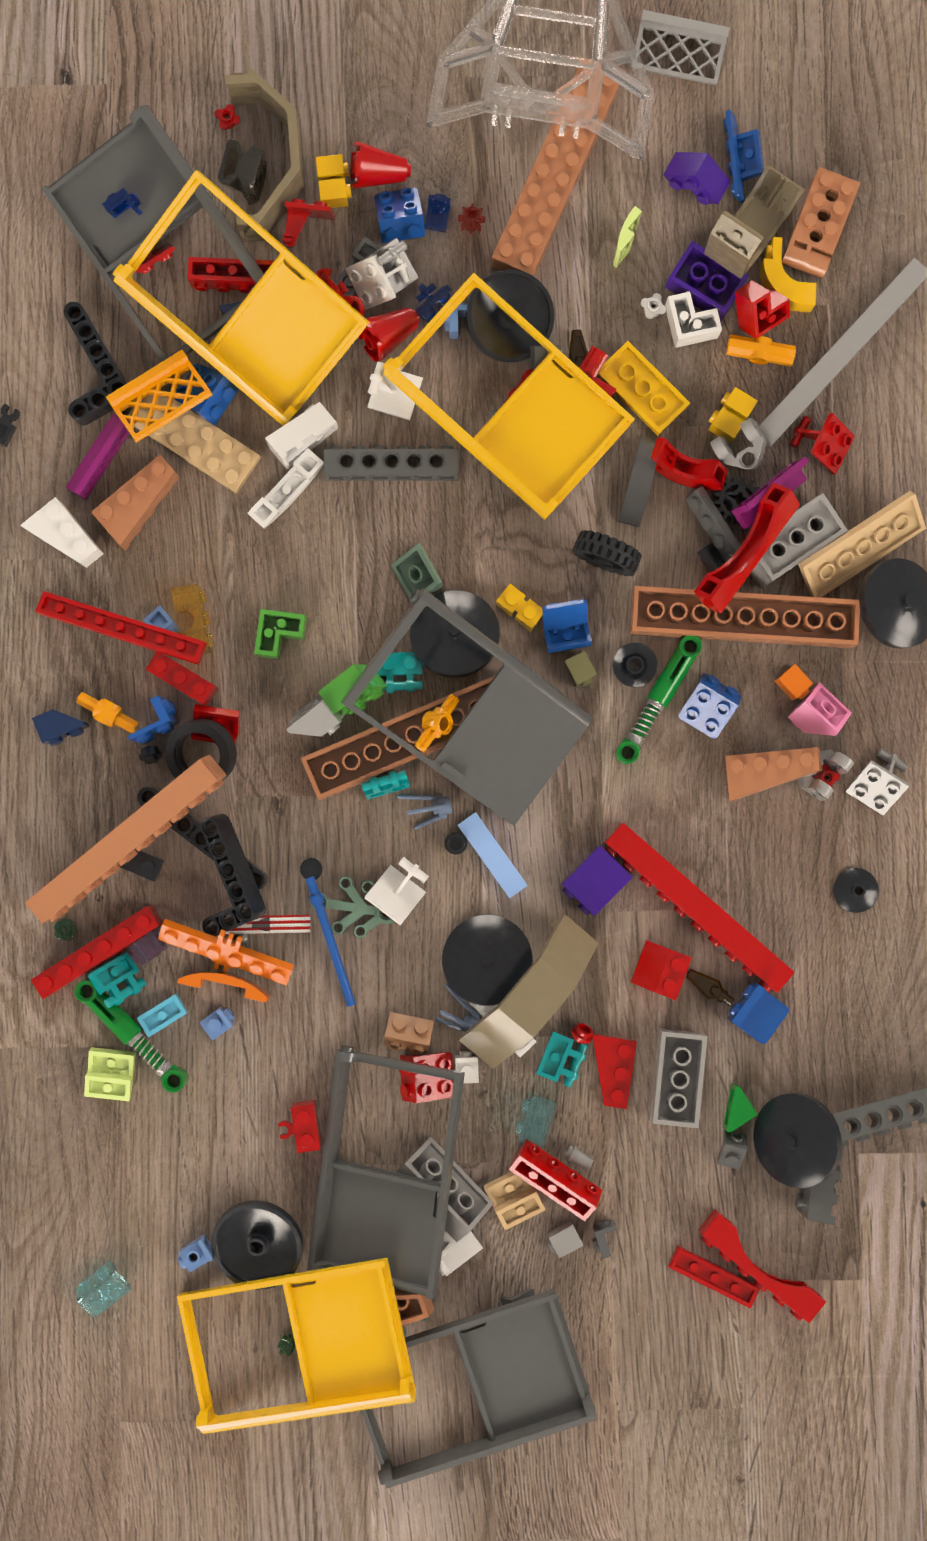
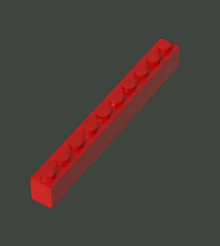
[604,822,795,993]

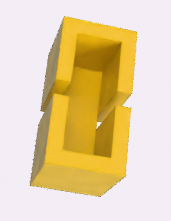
[316,154,352,208]
[708,387,758,444]
[496,583,542,632]

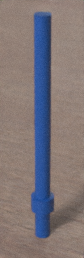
[306,876,356,1007]

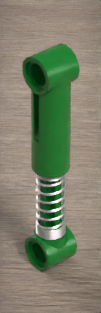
[615,636,702,765]
[74,979,188,1093]

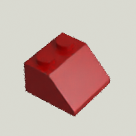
[630,940,692,1000]

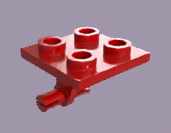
[283,199,335,248]
[136,242,175,274]
[789,413,855,475]

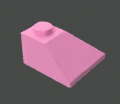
[788,682,852,736]

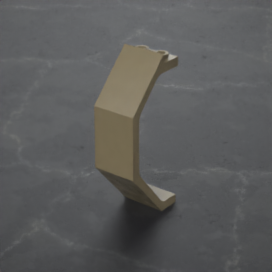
[226,65,305,243]
[704,165,805,279]
[457,914,599,1069]

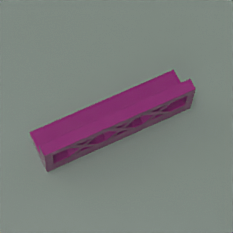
[65,413,130,501]
[731,456,809,530]

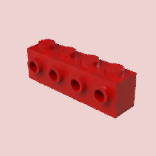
[187,257,275,293]
[508,1139,602,1221]

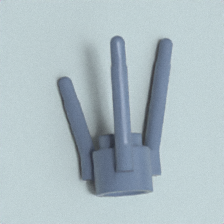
[397,794,452,830]
[435,984,480,1032]

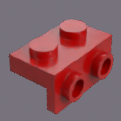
[191,704,240,745]

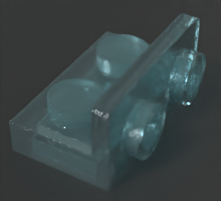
[515,1094,557,1147]

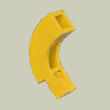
[760,237,816,312]

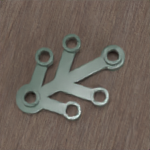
[310,876,394,938]

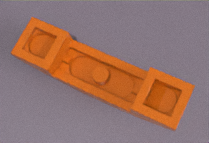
[177,971,270,1002]

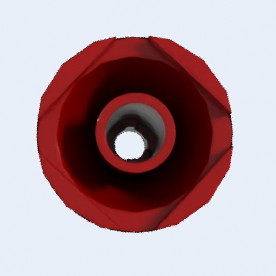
[350,141,411,189]
[358,307,420,362]

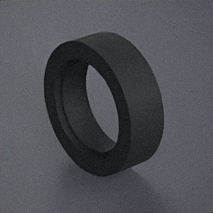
[165,719,237,781]

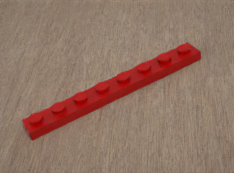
[35,591,207,665]

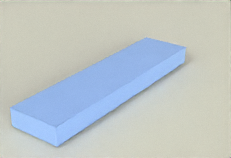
[458,812,528,899]

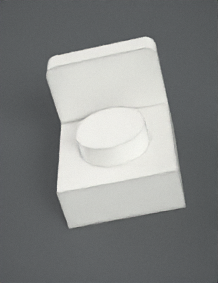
[455,1051,479,1084]

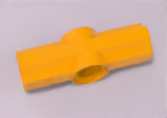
[726,334,796,367]

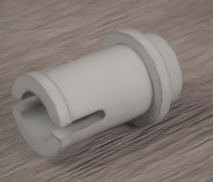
[563,1145,594,1171]

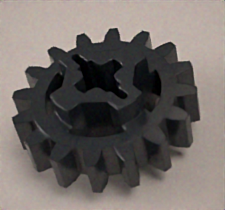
[713,476,759,526]

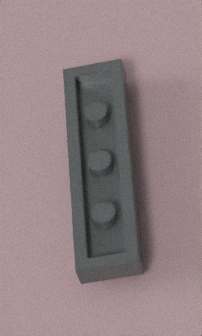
[686,486,741,563]

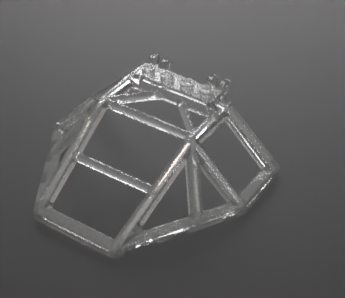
[427,0,654,161]

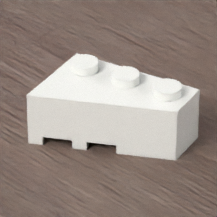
[265,402,338,470]
[20,497,103,568]

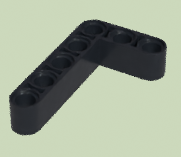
[64,301,127,426]
[201,813,266,936]

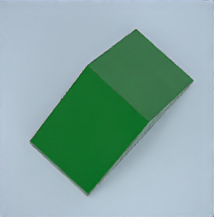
[723,1083,758,1132]

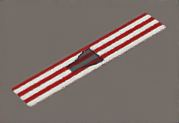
[226,915,310,934]

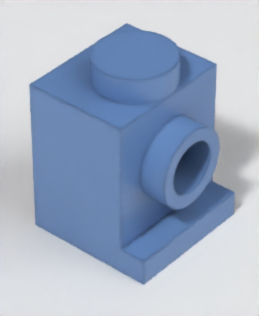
[178,1234,214,1272]

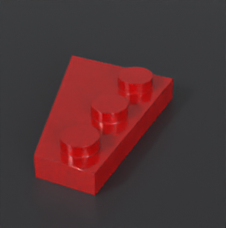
[592,1034,637,1109]

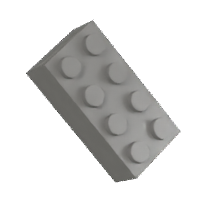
[649,1028,708,1129]

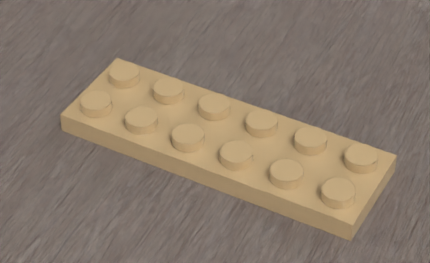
[128,395,261,494]
[798,491,926,598]

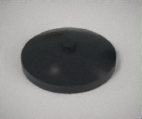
[466,270,555,362]
[859,558,927,649]
[410,590,500,678]
[442,915,533,1006]
[753,1093,842,1188]
[211,1200,304,1290]

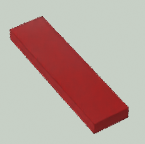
[668,1245,760,1309]

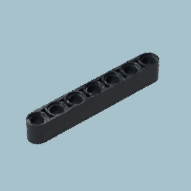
[137,787,268,889]

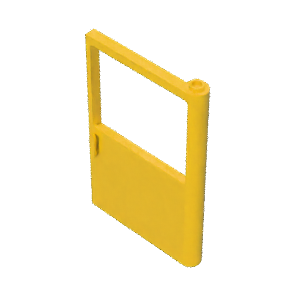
[113,170,370,426]
[383,273,635,520]
[177,1258,416,1434]

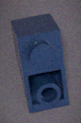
[32,709,89,746]

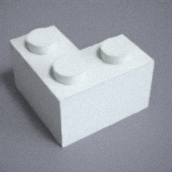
[665,292,722,348]

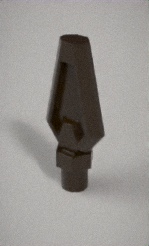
[568,329,588,368]
[686,969,735,1006]

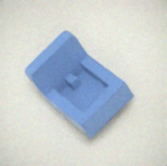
[445,303,467,339]

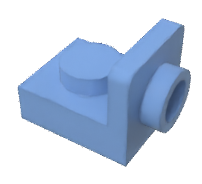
[143,605,183,634]
[199,1006,236,1041]

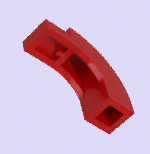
[651,437,728,490]

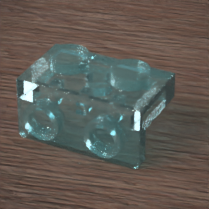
[75,1261,131,1318]

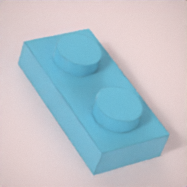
[137,993,189,1037]

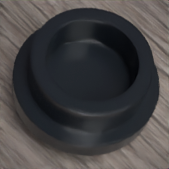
[139,746,162,764]
[445,832,467,855]
[300,858,323,880]

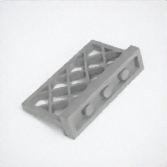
[631,10,730,86]

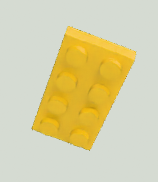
[597,341,690,436]

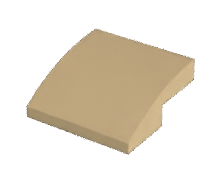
[483,1172,546,1230]

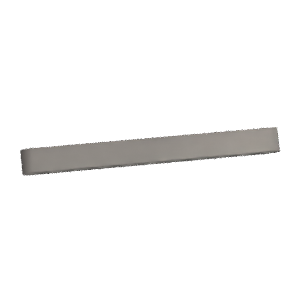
[759,258,927,448]

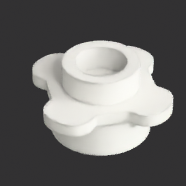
[641,293,666,319]

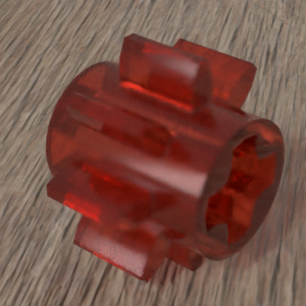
[458,203,486,235]

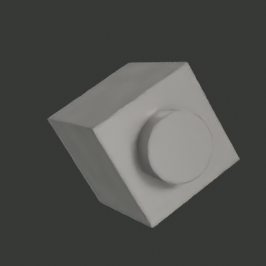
[546,1220,584,1259]

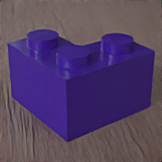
[663,152,731,205]

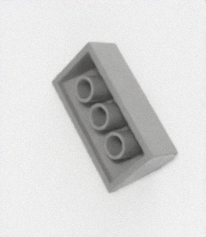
[396,1137,494,1242]

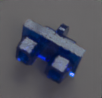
[415,283,452,323]

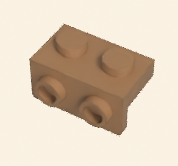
[383,1012,434,1055]

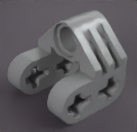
[710,418,767,470]
[798,750,854,801]

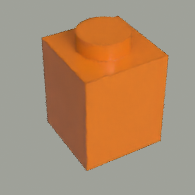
[774,664,813,701]

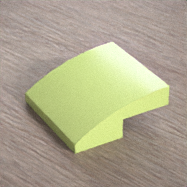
[613,206,642,268]
[84,1047,136,1101]

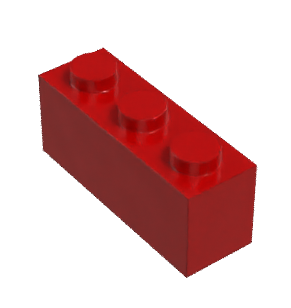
[145,652,219,706]

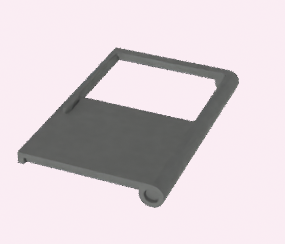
[41,105,264,362]
[341,588,592,826]
[307,1046,465,1300]
[361,1288,598,1489]

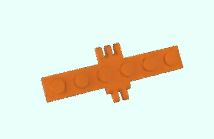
[158,919,294,985]

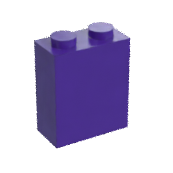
[561,845,633,916]

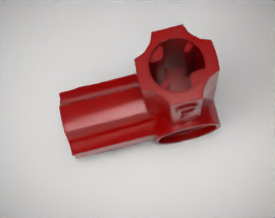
[579,346,617,397]

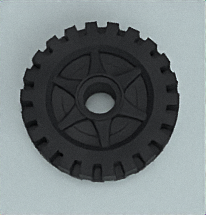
[573,530,642,577]

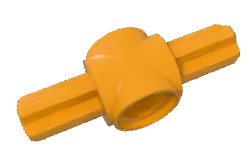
[76,692,139,733]
[415,694,459,752]

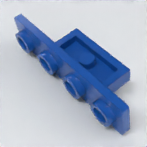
[723,110,764,203]

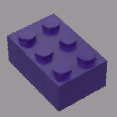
[665,241,749,322]

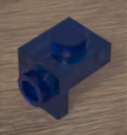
[102,188,143,218]
[424,194,451,233]

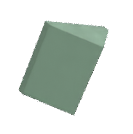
[391,543,442,598]

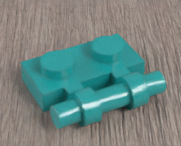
[378,652,423,693]
[361,770,410,800]
[88,952,146,1008]
[536,1031,588,1088]

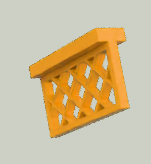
[106,350,212,443]

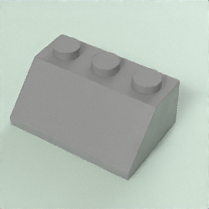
[286,694,345,737]

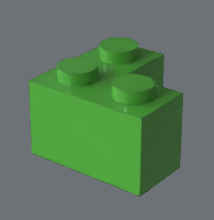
[254,609,308,660]

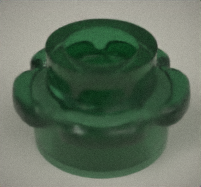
[54,918,76,941]
[278,1333,296,1357]

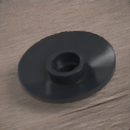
[613,643,658,687]
[833,868,879,913]

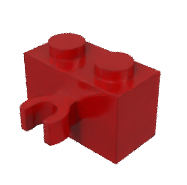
[278,1100,322,1153]

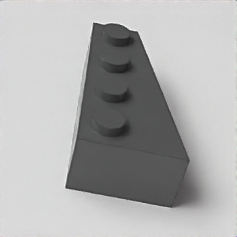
[795,1146,844,1225]

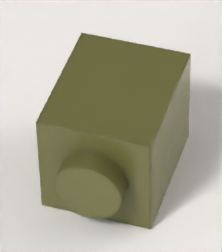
[563,651,597,688]

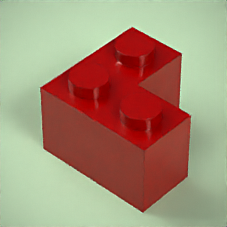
[735,280,790,339]

